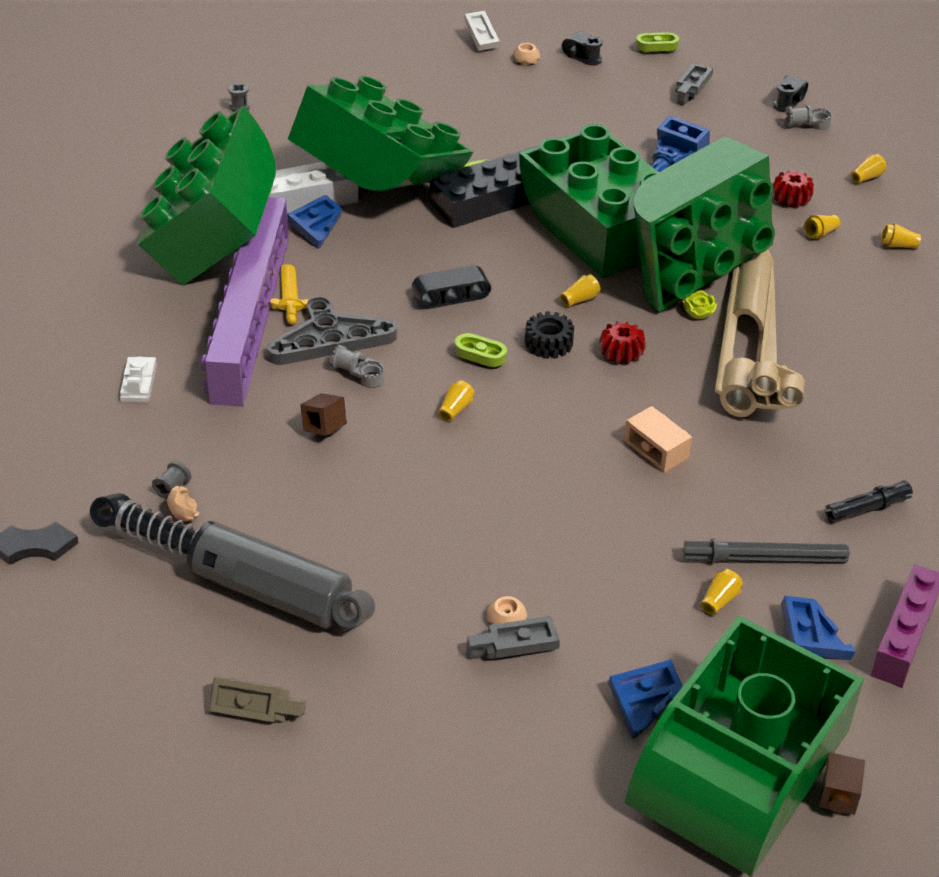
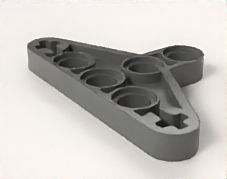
[267,297,397,365]

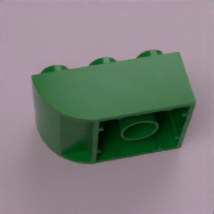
[288,76,474,191]
[137,106,276,285]
[519,124,658,278]
[634,136,775,312]
[625,615,864,877]

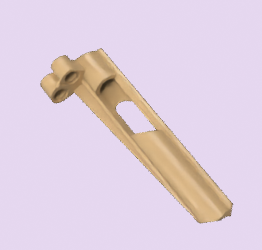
[714,250,805,417]

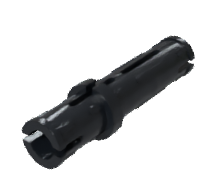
[825,480,913,523]

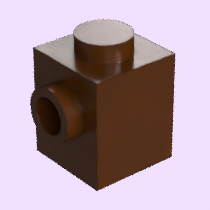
[300,393,347,435]
[819,752,865,815]

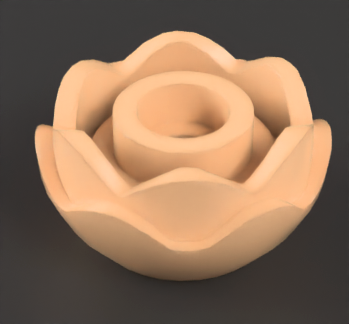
[513,43,540,66]
[167,486,199,522]
[487,596,527,625]

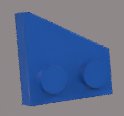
[287,195,342,249]
[781,596,855,660]
[608,660,683,738]

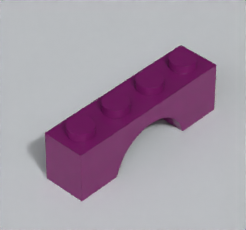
[871,564,939,688]

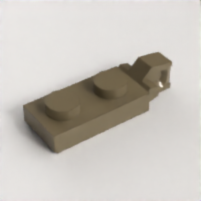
[208,676,306,722]

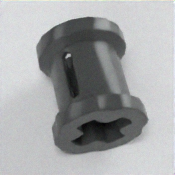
[228,82,250,112]
[152,461,192,500]

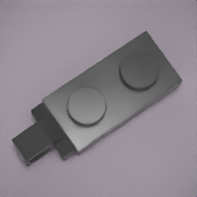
[675,63,713,105]
[466,616,560,659]

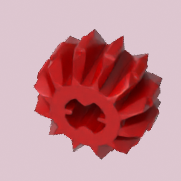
[773,170,814,208]
[600,321,646,364]

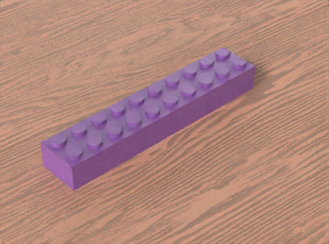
[202,197,289,407]

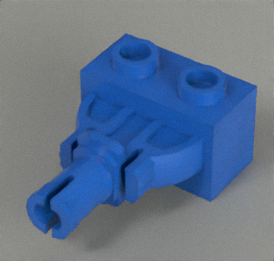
[651,115,710,172]

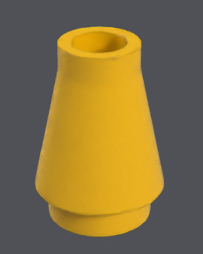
[850,154,887,184]
[803,215,840,240]
[881,223,921,249]
[560,274,600,307]
[438,380,475,422]
[700,569,743,616]

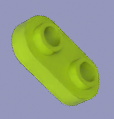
[636,32,679,53]
[455,333,507,367]

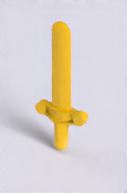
[270,264,308,325]

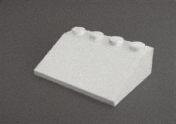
[269,162,359,214]

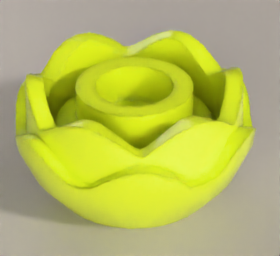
[683,290,717,319]

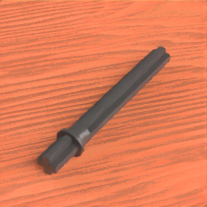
[683,538,850,563]

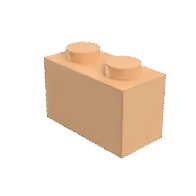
[624,406,692,473]

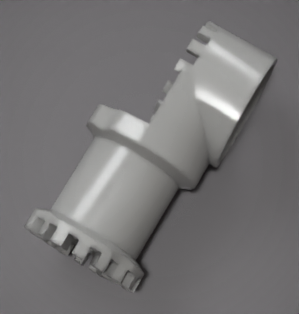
[785,105,832,130]
[330,345,385,388]

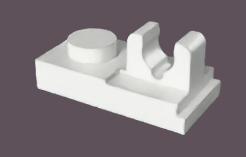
[464,11,500,51]
[120,356,157,402]

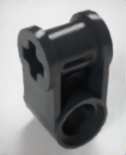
[561,31,603,65]
[773,75,809,112]

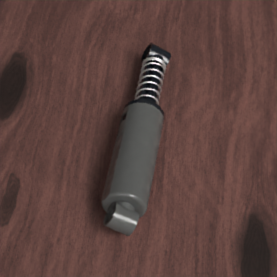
[90,493,375,628]

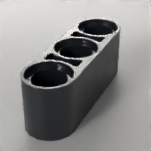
[412,266,492,309]

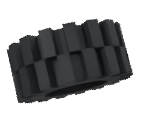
[525,311,574,359]

